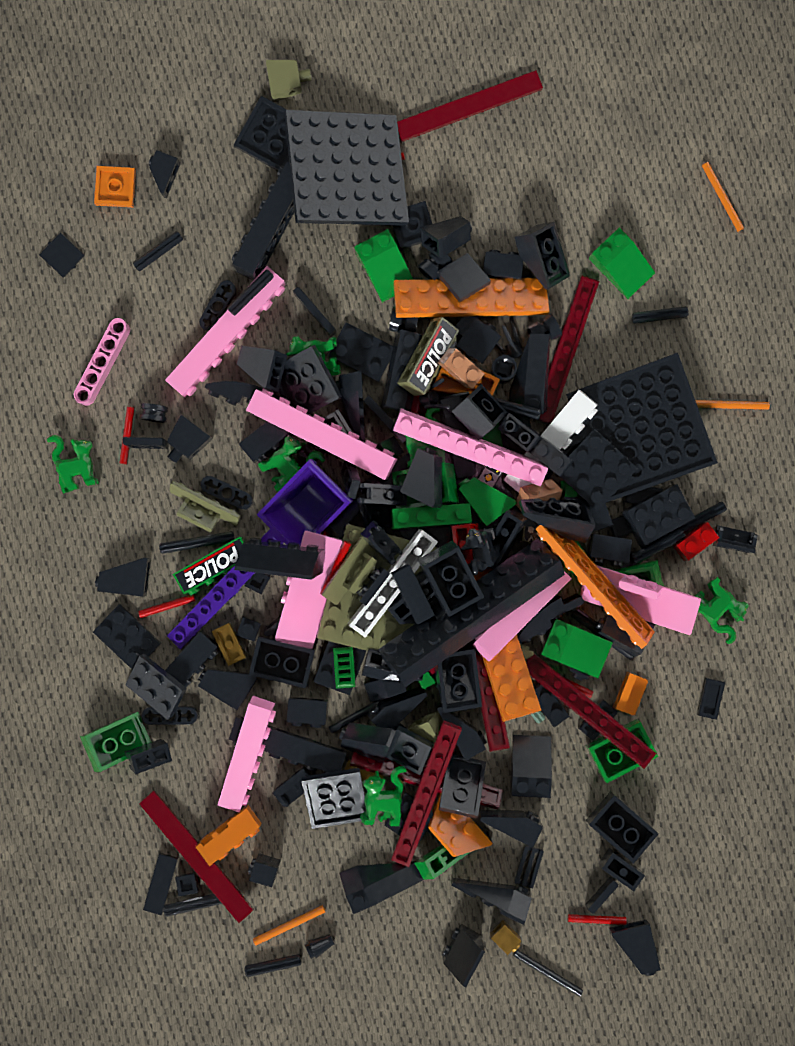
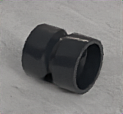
[417,252,453,281]
[389,306,418,333]
[527,314,562,340]
[491,355,517,384]

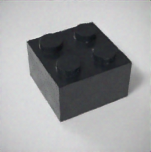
[452,384,507,440]

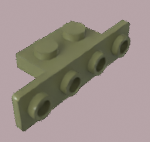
[170,481,240,533]
[321,536,378,605]

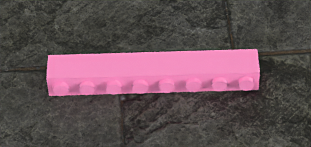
[165,266,286,398]
[246,388,397,480]
[393,409,548,486]

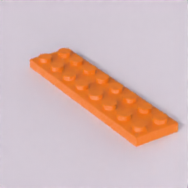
[393,278,549,318]
[536,525,655,649]
[473,567,541,722]

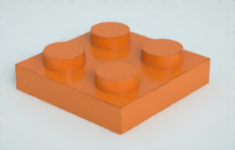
[94,166,136,208]

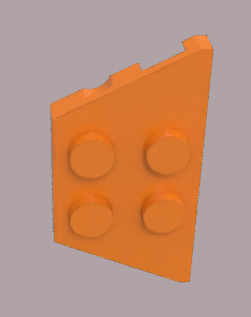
[428,792,493,857]

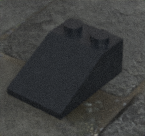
[514,221,570,290]
[434,645,482,713]
[436,703,487,760]
[510,735,552,798]
[478,810,543,848]
[441,924,485,987]

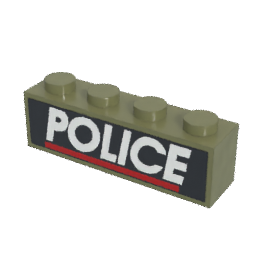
[398,317,459,396]

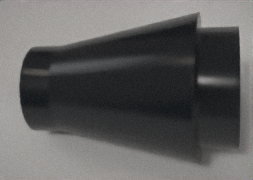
[304,934,335,959]

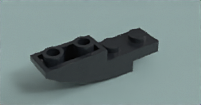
[205,381,263,406]
[498,413,573,477]
[517,593,584,644]

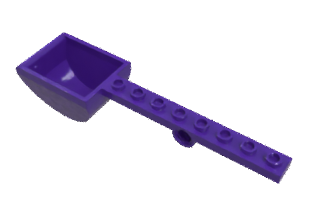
[167,459,353,649]

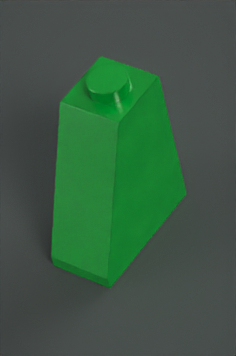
[457,477,517,527]

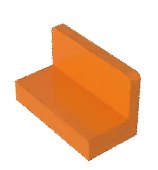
[613,672,648,715]

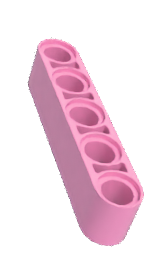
[74,318,130,406]

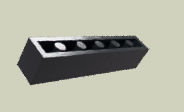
[229,715,347,773]

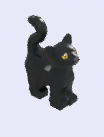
[461,528,500,575]

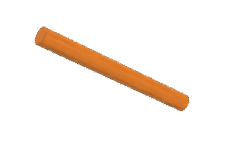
[702,162,744,232]
[695,400,770,410]
[253,905,326,945]

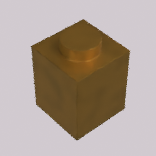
[490,920,521,955]

